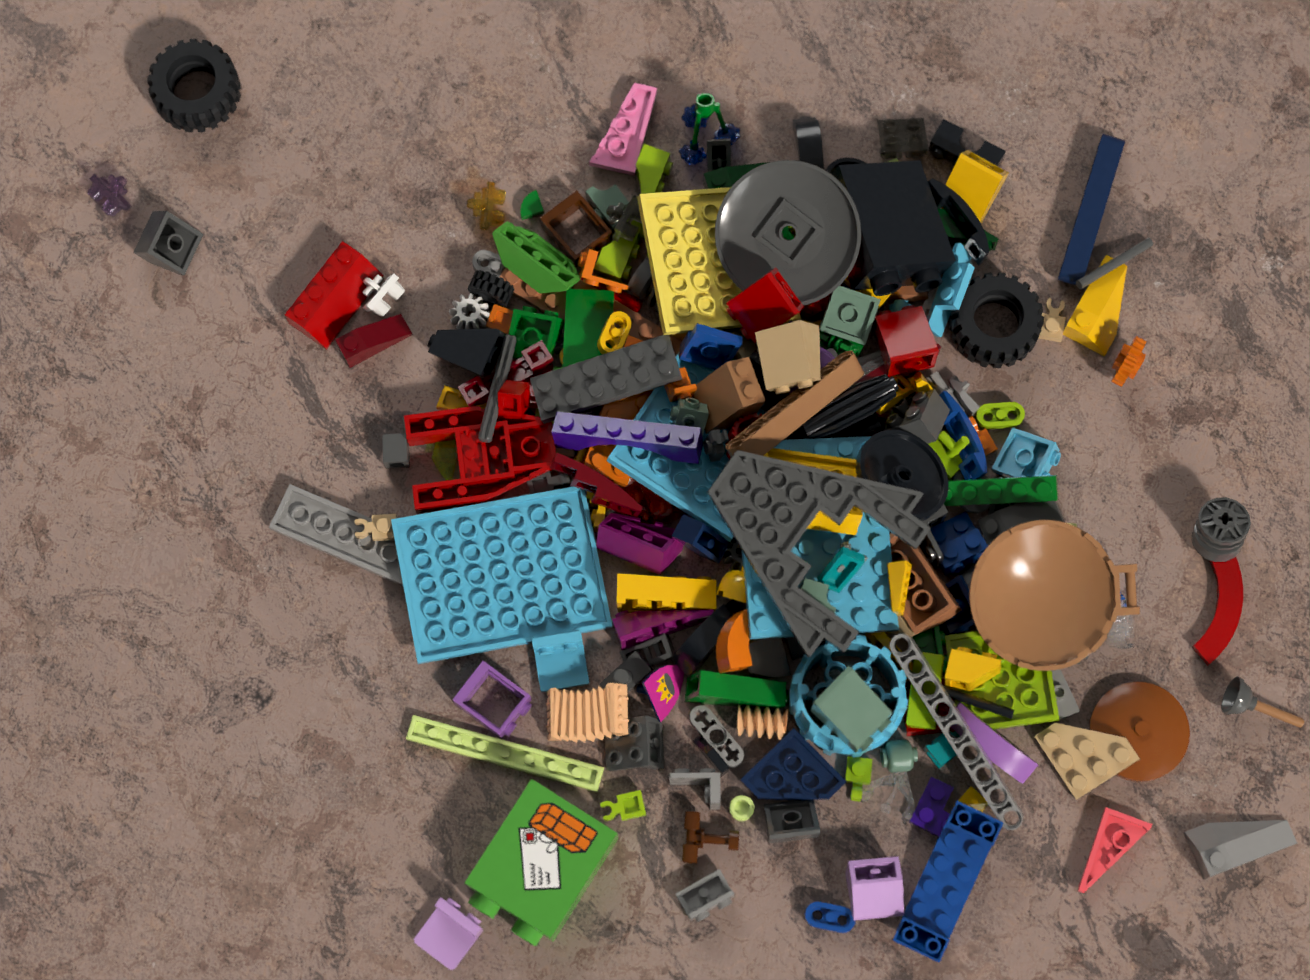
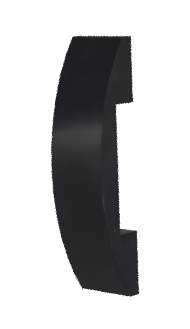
[928,178,989,265]

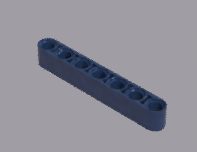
[1058,134,1125,286]

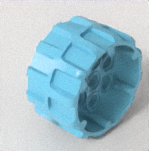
[789,635,908,758]

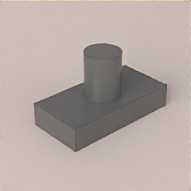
[600,651,653,693]

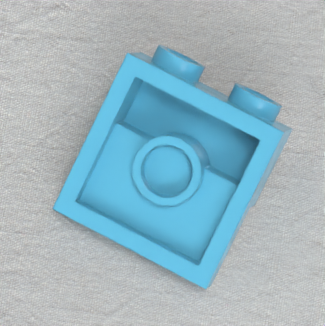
[992,427,1061,477]

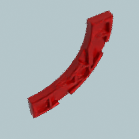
[1192,557,1243,666]

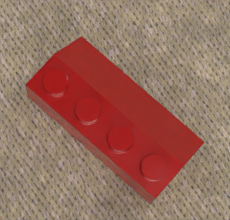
[284,241,384,350]

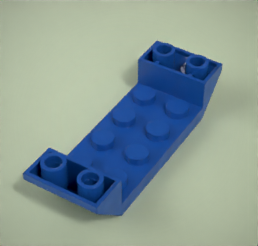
[893,801,1004,963]

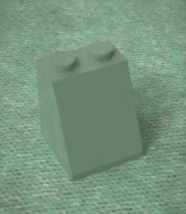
[811,666,892,753]

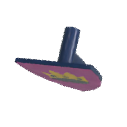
[636,665,684,722]

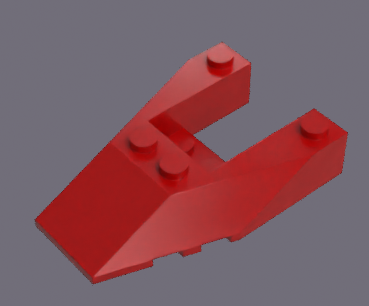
[404,406,556,515]

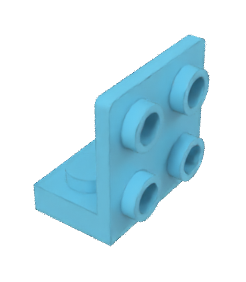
[532,631,589,692]

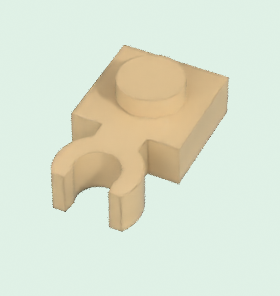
[1039,298,1066,343]
[355,514,397,541]

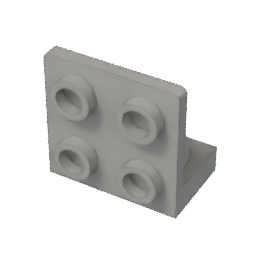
[669,768,720,810]

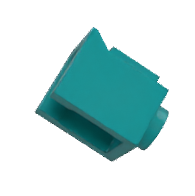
[923,731,961,769]

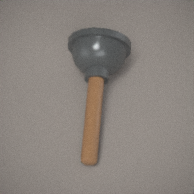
[1221,676,1304,728]

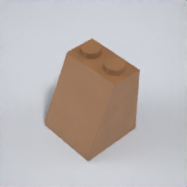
[692,357,765,434]

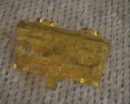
[467,181,506,230]

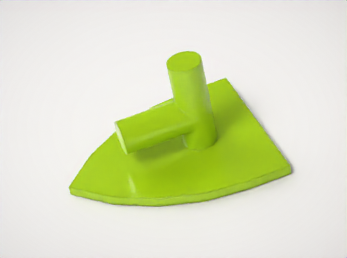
[928,431,970,479]

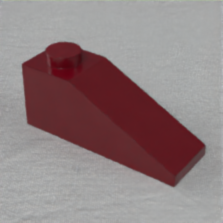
[335,314,413,368]

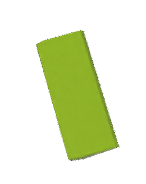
[906,652,944,730]

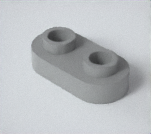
[472,250,506,278]

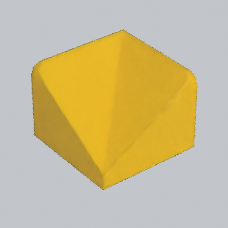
[952,786,989,812]

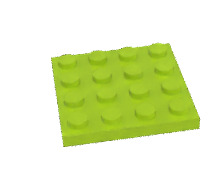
[945,631,1059,730]

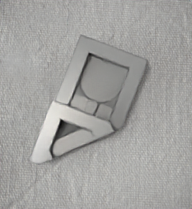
[949,375,980,417]

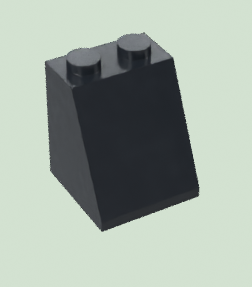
[427,328,506,378]

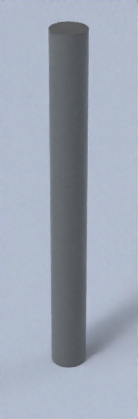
[1076,238,1153,289]

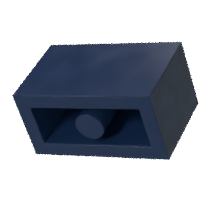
[672,515,730,564]

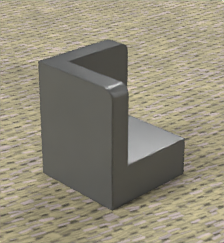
[382,433,410,469]

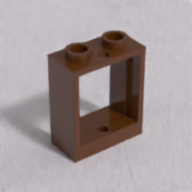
[540,190,613,268]

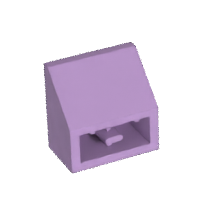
[845,857,904,920]

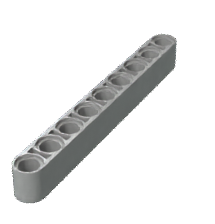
[890,633,1023,830]

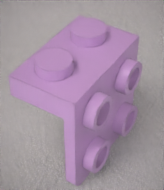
[414,897,484,970]

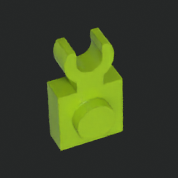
[600,790,646,821]

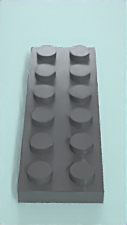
[530,335,682,424]

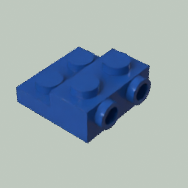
[679,323,743,370]
[930,512,988,576]

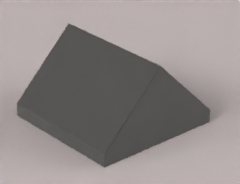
[764,800,820,843]

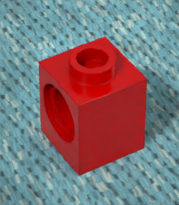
[498,380,531,417]

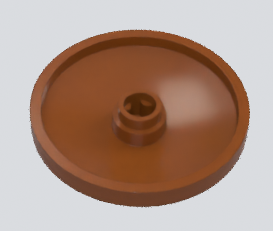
[1088,682,1190,782]

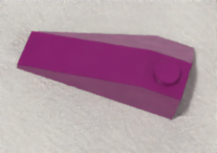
[612,609,714,650]

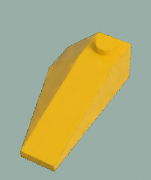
[1063,255,1127,357]

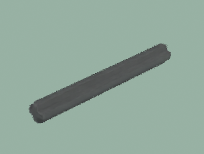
[478,334,517,443]

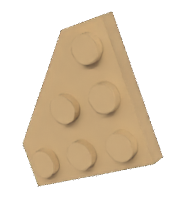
[1034,723,1140,800]

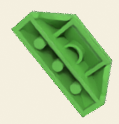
[492,221,581,293]

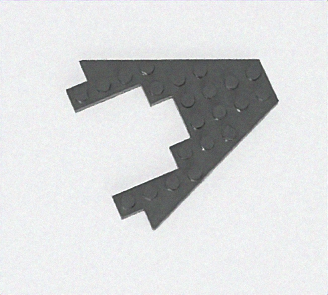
[707,450,931,657]

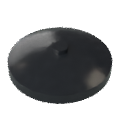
[856,430,949,521]

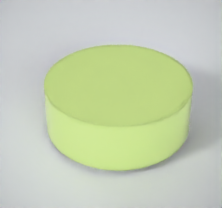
[729,795,754,821]

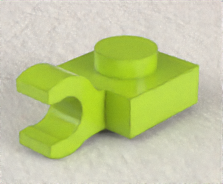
[845,756,873,802]

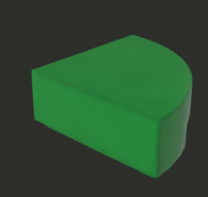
[520,190,544,220]

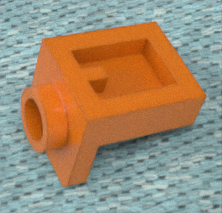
[664,367,697,402]

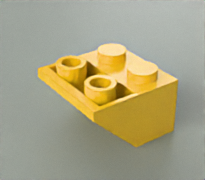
[945,647,1001,692]

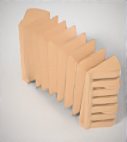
[546,683,629,743]

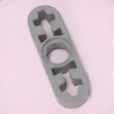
[690,705,744,768]

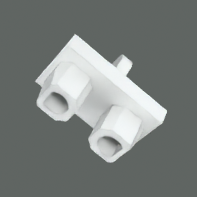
[362,273,405,317]

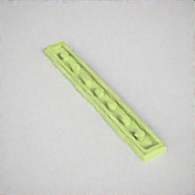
[406,715,604,793]

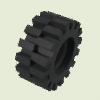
[467,270,514,307]

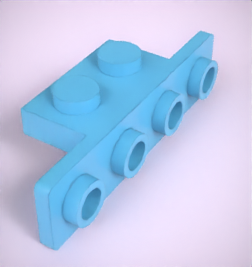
[927,243,975,337]

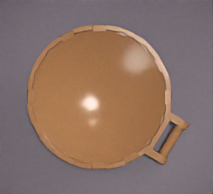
[969,520,1140,671]

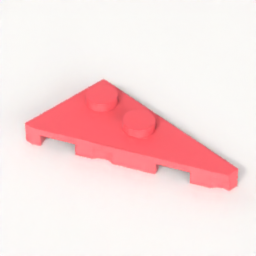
[1077,807,1152,893]

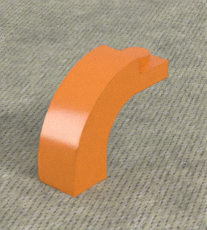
[716,608,753,673]

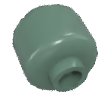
[880,739,918,773]

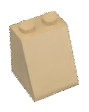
[755,320,821,395]

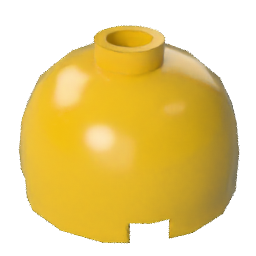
[716,566,746,603]

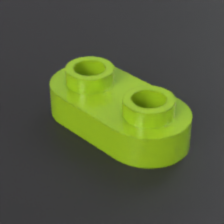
[976,402,1025,429]

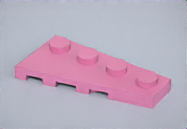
[589,83,657,176]

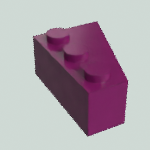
[596,513,684,575]

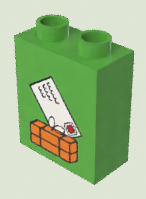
[465,779,618,947]

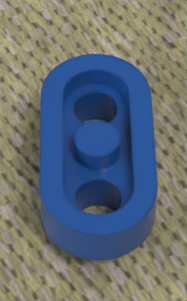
[805,902,856,933]

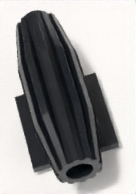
[801,374,899,439]

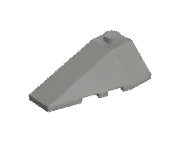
[1184,820,1297,880]

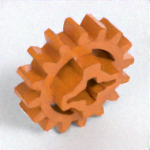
[1111,336,1147,387]

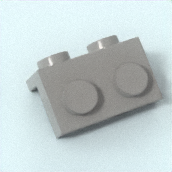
[675,869,735,922]

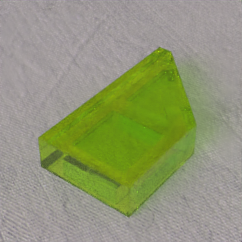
[432,440,458,481]

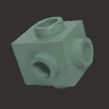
[670,398,709,436]

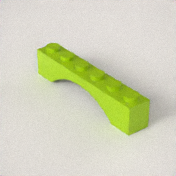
[594,144,673,283]

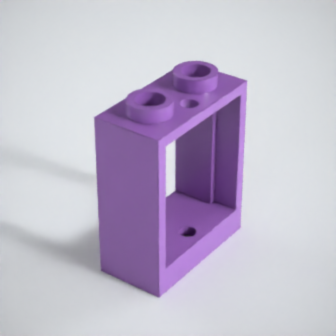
[453,661,532,739]

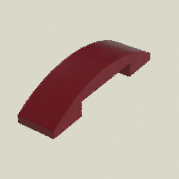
[458,340,553,407]

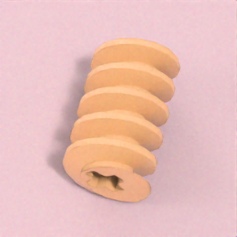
[736,704,788,740]

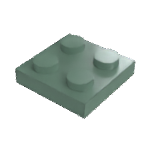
[819,286,881,345]

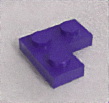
[909,776,954,837]

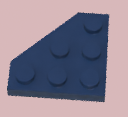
[740,728,847,800]

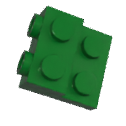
[509,306,564,365]

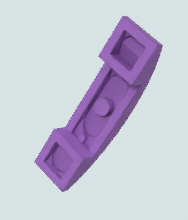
[951,702,1038,784]

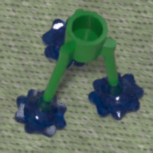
[678,93,741,165]

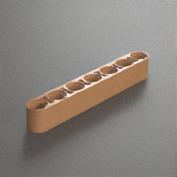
[726,351,864,458]

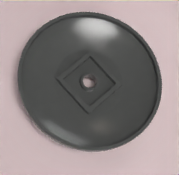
[715,160,861,305]

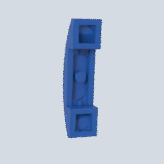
[939,391,987,480]

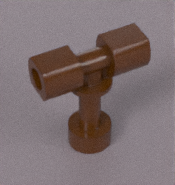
[682,811,740,864]

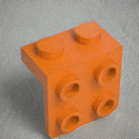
[577,248,629,293]

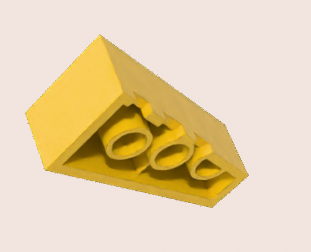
[617,573,716,613]

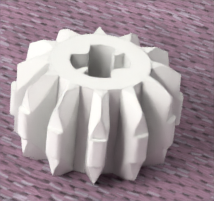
[449,293,490,329]

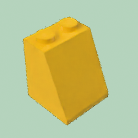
[941,150,1009,223]

